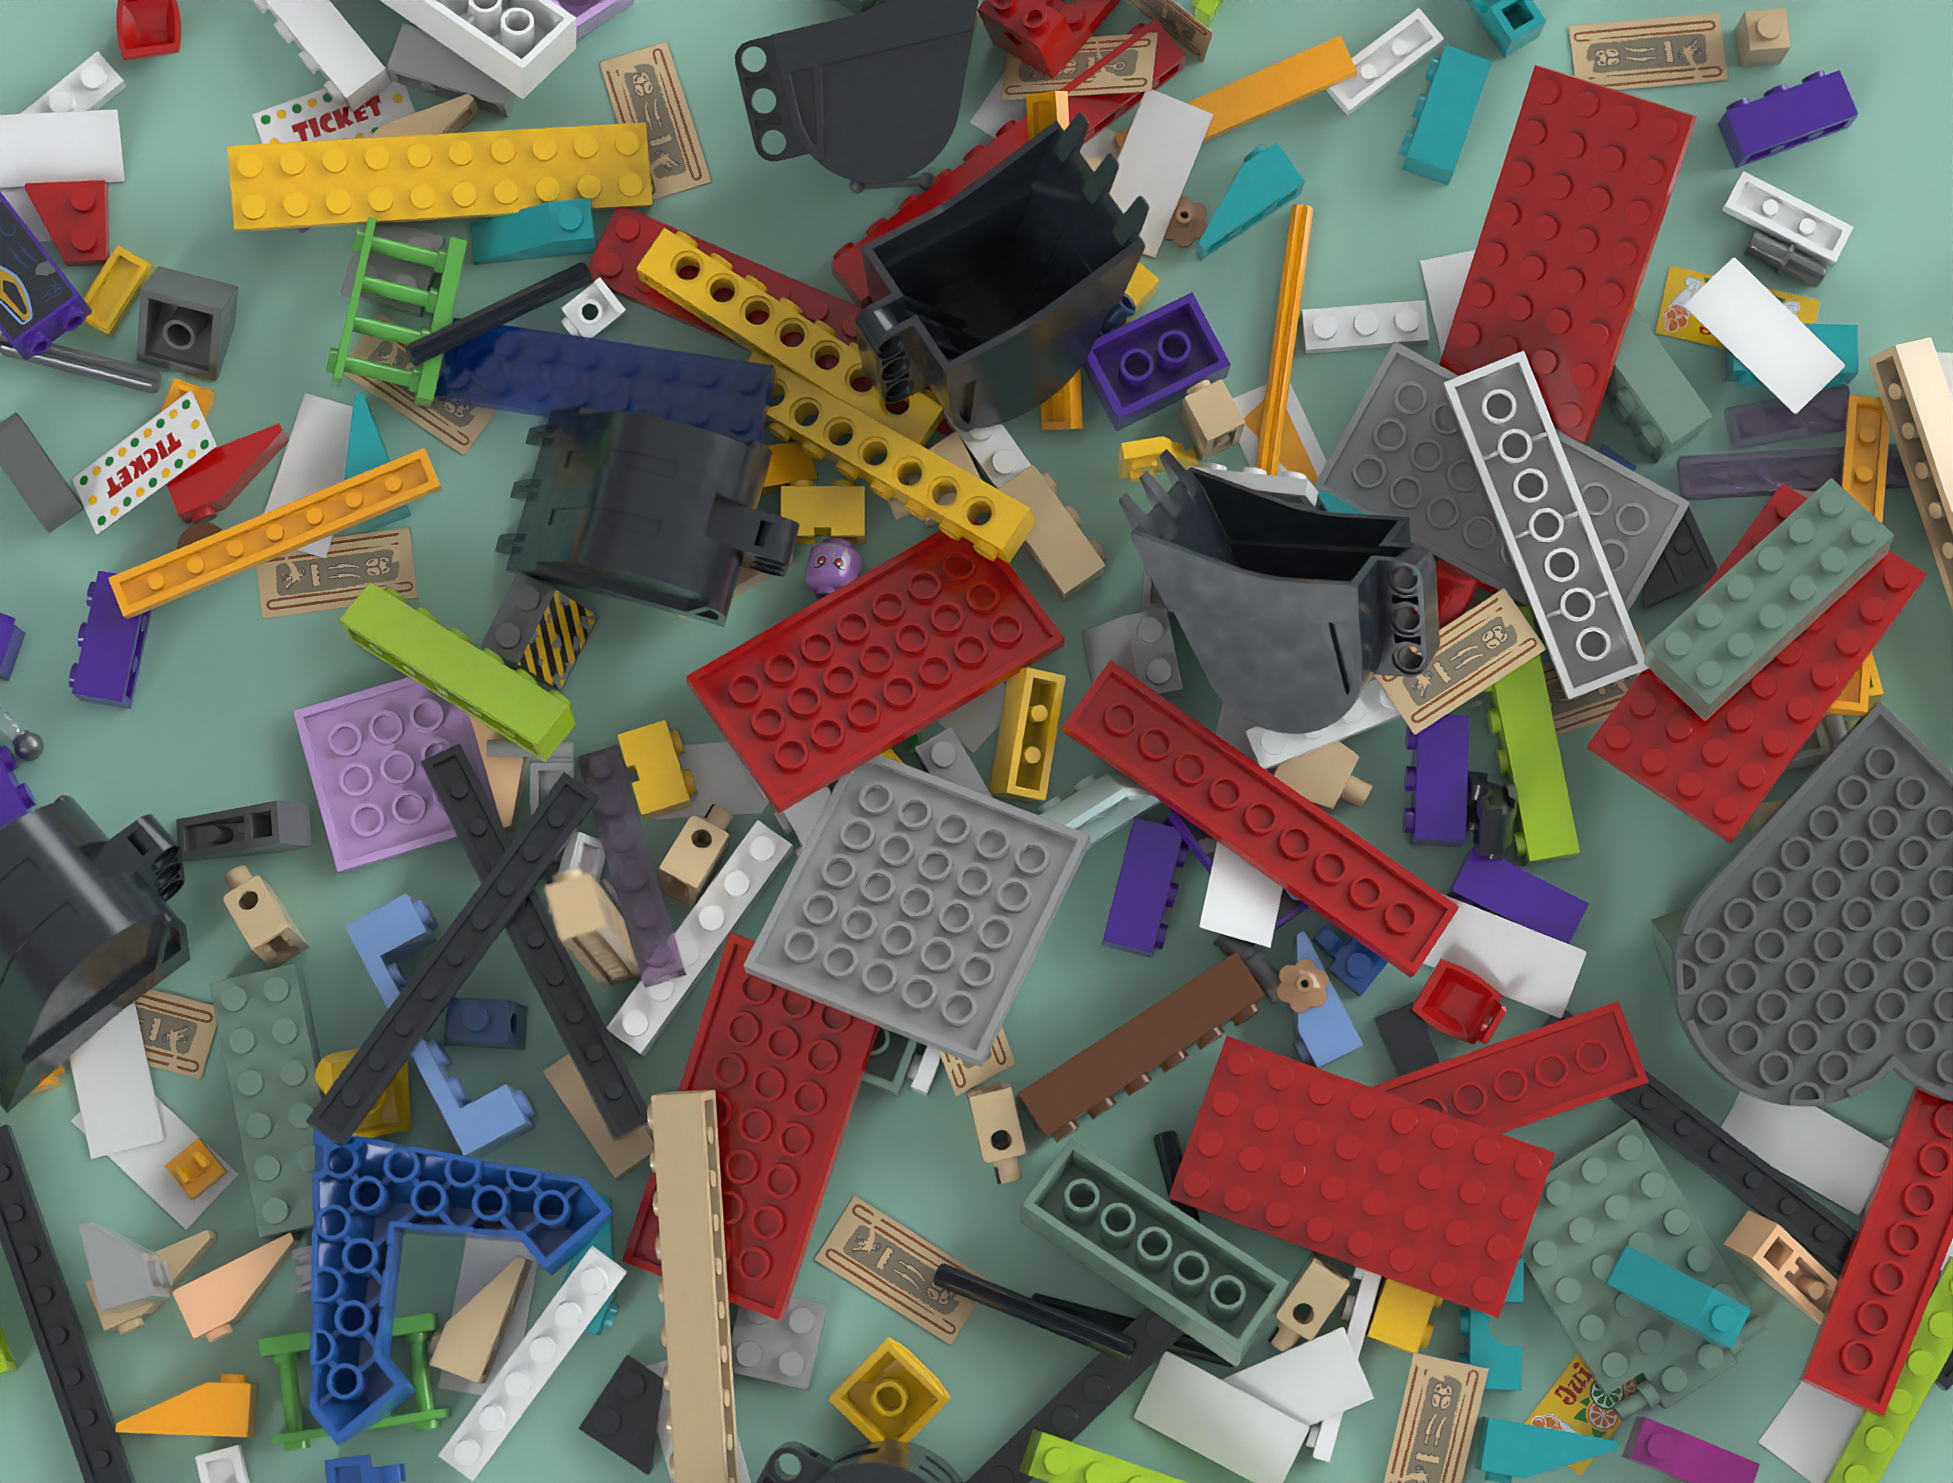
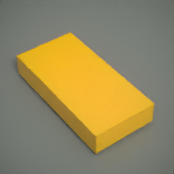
[83,245,155,338]

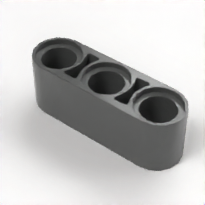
[0,412,84,533]

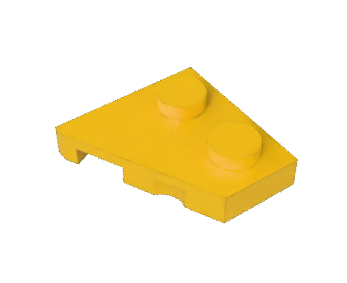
[1117,436,1199,482]

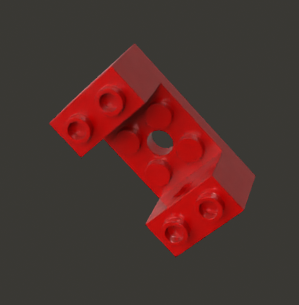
[977,0,1121,79]

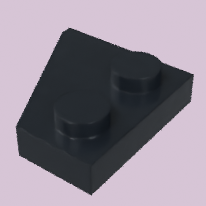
[1642,499,1718,609]
[578,1355,664,1475]

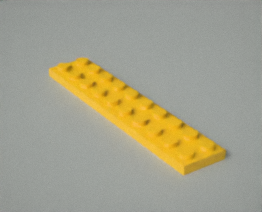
[227,122,653,232]

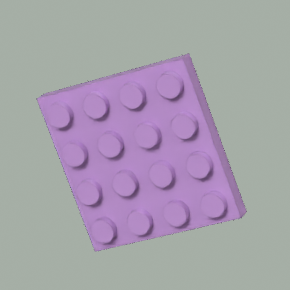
[293,677,502,874]

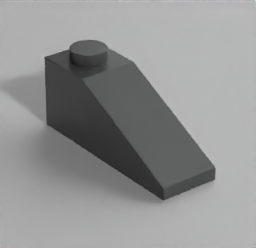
[176,800,312,862]

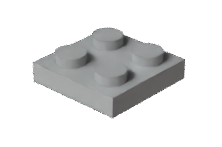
[340,222,446,318]
[731,1296,828,1390]

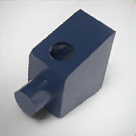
[444,998,528,1050]

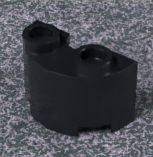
[1466,771,1518,859]

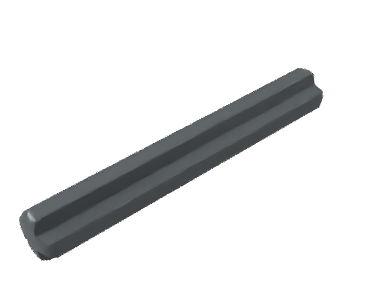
[0,334,161,394]

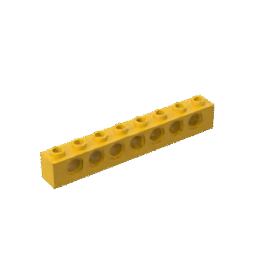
[636,228,944,447]
[727,350,1037,563]

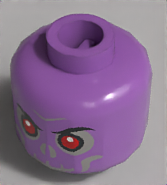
[804,538,863,600]

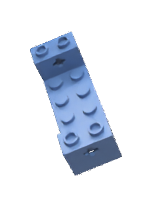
[345,893,537,1159]

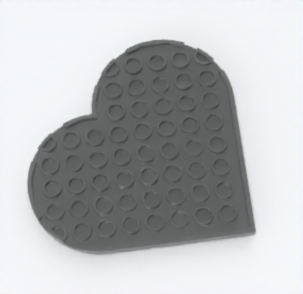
[1671,702,1953,1107]

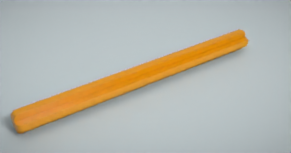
[1255,204,1313,476]

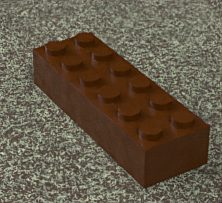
[1016,952,1265,1143]

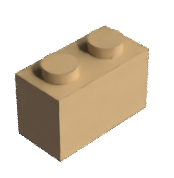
[1179,379,1245,461]

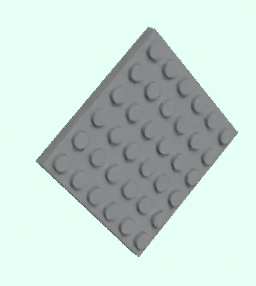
[743,755,1091,1068]

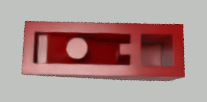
[166,423,289,525]

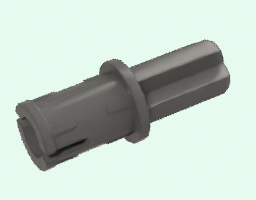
[1744,230,1827,287]

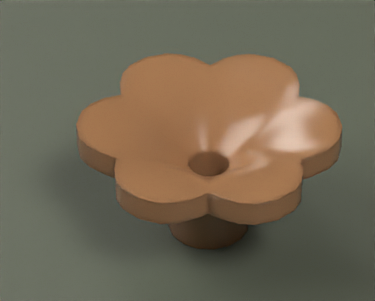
[1163,196,1207,248]
[1276,959,1329,1013]

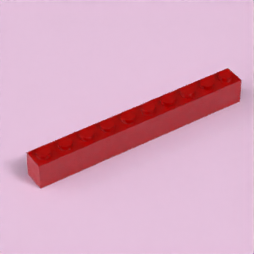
[831,18,1186,309]

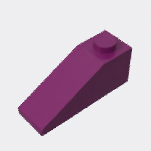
[1622,1416,1760,1483]

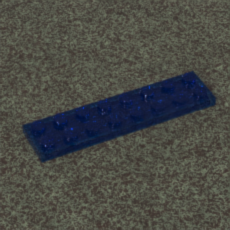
[435,318,776,444]

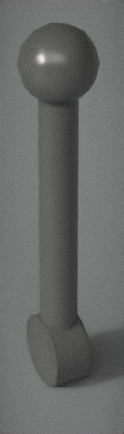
[849,172,935,194]

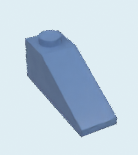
[1292,930,1363,1069]

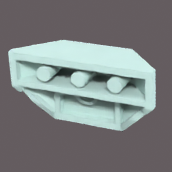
[1037,773,1163,851]

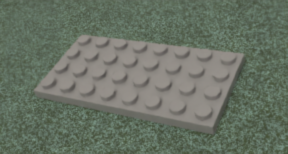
[1314,341,1691,613]

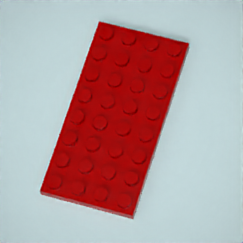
[1439,65,1697,442]
[1587,483,1927,844]
[686,519,1065,814]
[622,933,880,1320]
[1169,1036,1555,1319]

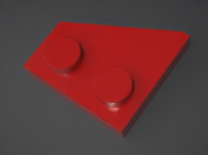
[25,180,109,266]

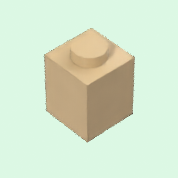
[1735,8,1791,67]

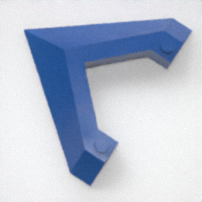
[310,1128,613,1445]

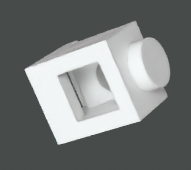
[561,277,627,343]

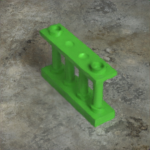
[326,217,467,408]
[258,1312,451,1452]

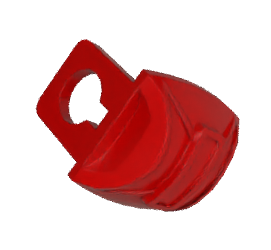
[116,0,182,60]
[1412,559,1498,630]
[1411,958,1507,1045]

